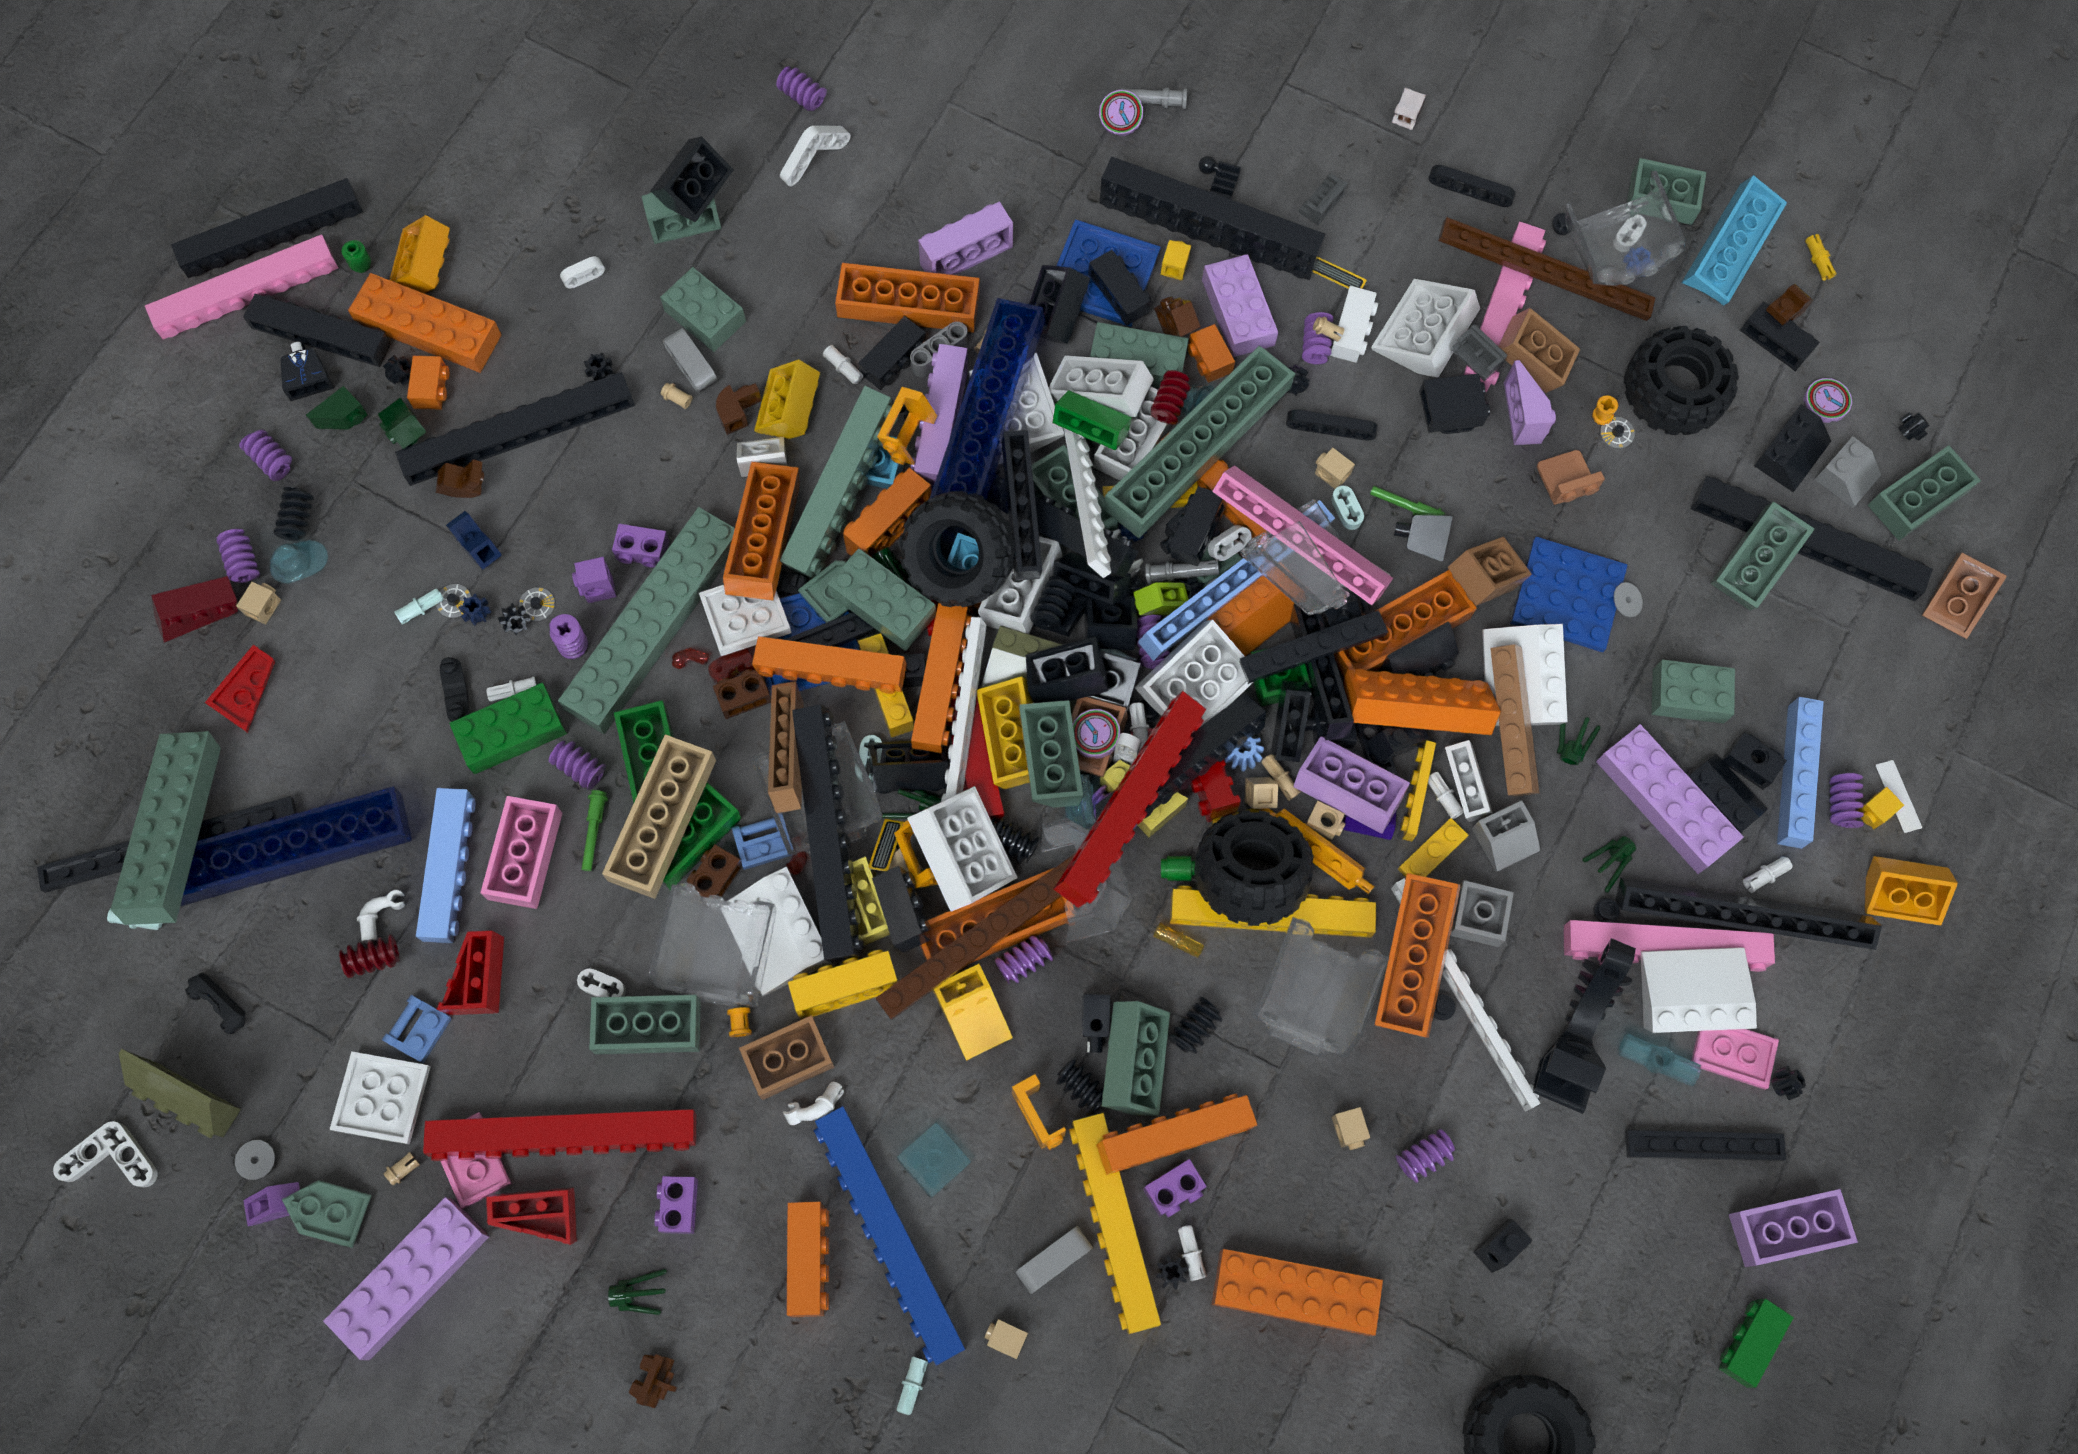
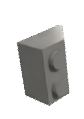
[1815,436,1881,508]

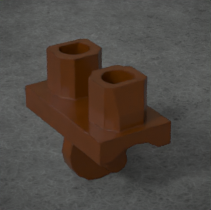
[629,1354,677,1408]

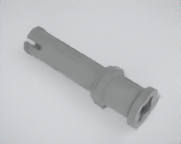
[1121,87,1187,109]
[1145,559,1220,585]

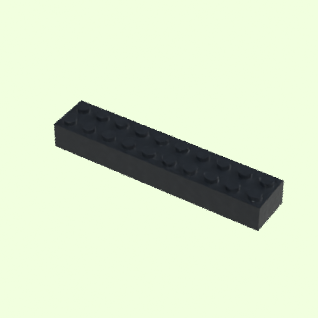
[1099,156,1326,280]

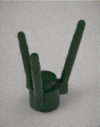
[872,547,911,584]
[1556,717,1601,765]
[879,789,942,819]
[1582,836,1636,893]
[608,1269,667,1315]

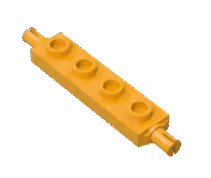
[1260,808,1374,894]

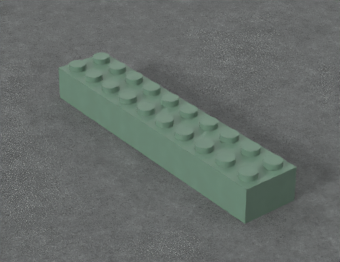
[1103,345,1295,538]
[558,507,735,734]

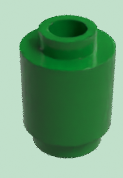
[341,240,371,273]
[1161,856,1195,881]

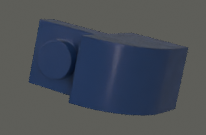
[446,511,502,570]

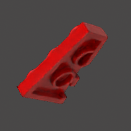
[205,645,275,733]

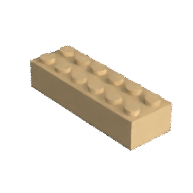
[602,735,716,899]

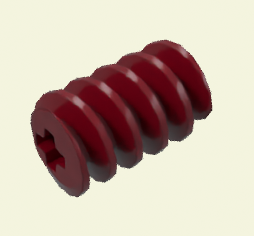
[1151,370,1190,425]
[339,934,399,978]

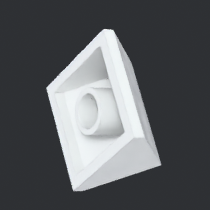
[737,437,788,477]

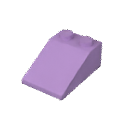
[1504,360,1556,445]

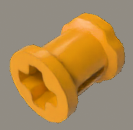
[1592,395,1618,425]
[727,1007,752,1037]

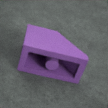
[243,1182,300,1226]

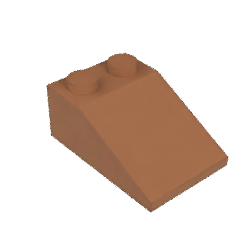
[1922,553,2007,639]
[1072,697,1128,777]

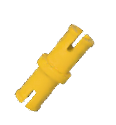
[1805,234,1837,281]

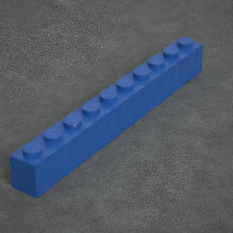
[814,1106,965,1366]

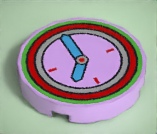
[1099,90,1143,136]
[1803,378,1852,423]
[1073,709,1120,759]

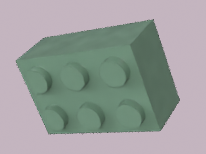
[1625,158,1706,225]
[641,192,721,244]
[660,267,746,352]
[1651,660,1735,724]

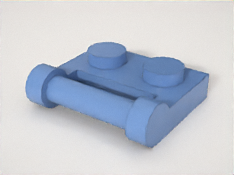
[732,813,792,870]
[382,995,452,1063]

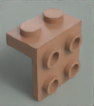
[1537,450,1605,505]

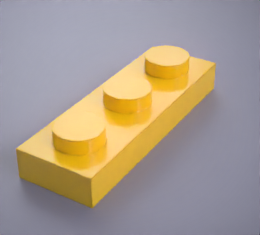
[1398,818,1469,877]

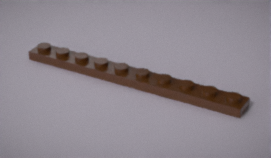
[1438,217,1655,321]
[876,854,1075,1020]

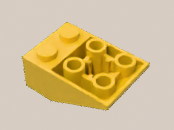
[933,964,1013,1061]

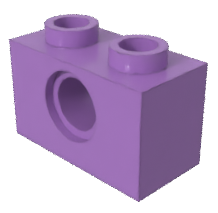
[572,557,617,603]

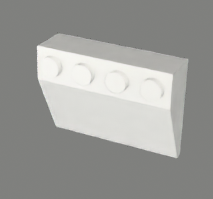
[1371,279,1480,378]
[969,352,1064,465]
[1134,620,1253,733]
[1482,624,1567,726]
[907,786,1017,911]
[720,867,832,996]
[1640,947,1757,1033]

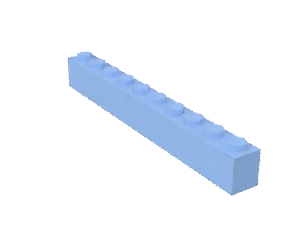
[1138,500,1335,661]

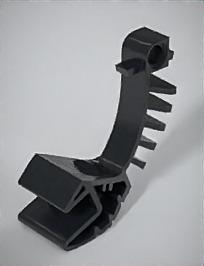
[1533,938,1636,1114]

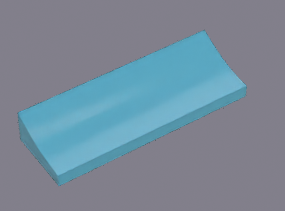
[1681,175,1787,306]

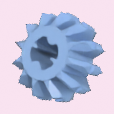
[1224,734,1264,772]

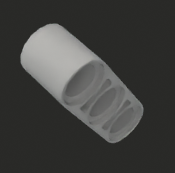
[910,322,968,377]
[662,328,718,392]
[1015,1226,1093,1294]

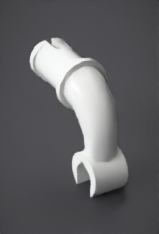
[357,890,406,944]
[783,1082,844,1125]

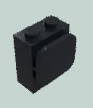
[1419,374,1490,434]

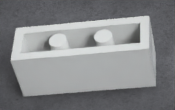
[1330,286,1378,363]
[1445,740,1493,822]

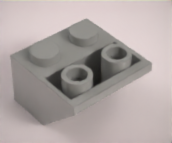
[1472,801,1540,872]

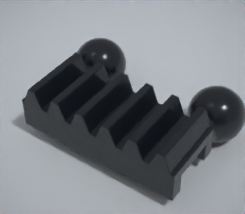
[1198,156,1241,200]

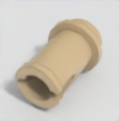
[1313,317,1344,342]
[661,383,693,409]
[383,1152,420,1186]

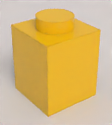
[1160,240,1191,280]
[1857,787,1905,829]

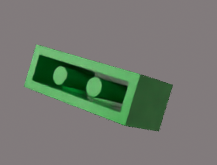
[1052,390,1132,450]
[1718,1299,1794,1388]

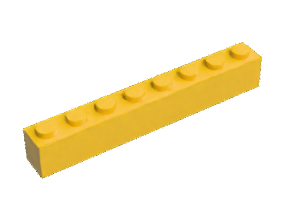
[1170,886,1376,938]
[1069,1113,1161,1334]

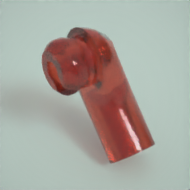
[672,648,709,669]
[786,837,808,875]

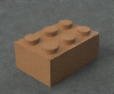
[1498,308,1580,393]
[1448,536,1532,606]
[739,1015,835,1100]

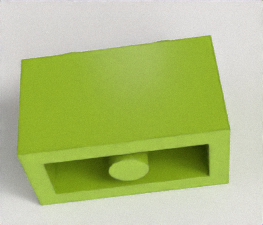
[1133,582,1189,615]

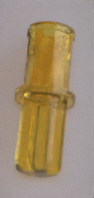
[1153,922,1204,957]

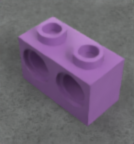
[612,524,669,568]
[1143,1159,1206,1217]
[655,1176,698,1234]

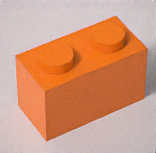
[1187,324,1235,383]
[407,356,450,410]

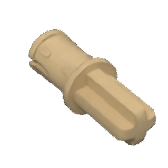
[1262,754,1301,801]

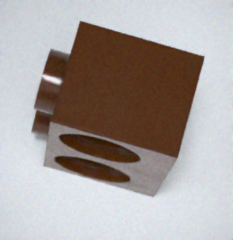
[1154,296,1201,337]
[713,669,771,719]
[686,845,743,907]

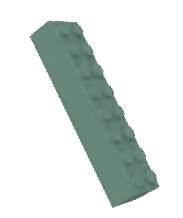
[780,386,899,579]
[111,731,221,925]

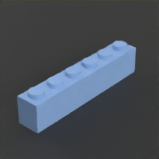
[1777,697,1824,849]
[416,788,476,943]

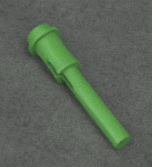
[1370,486,1445,515]
[581,790,608,871]

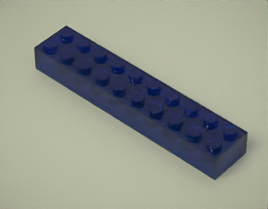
[930,298,1045,500]
[180,786,412,906]

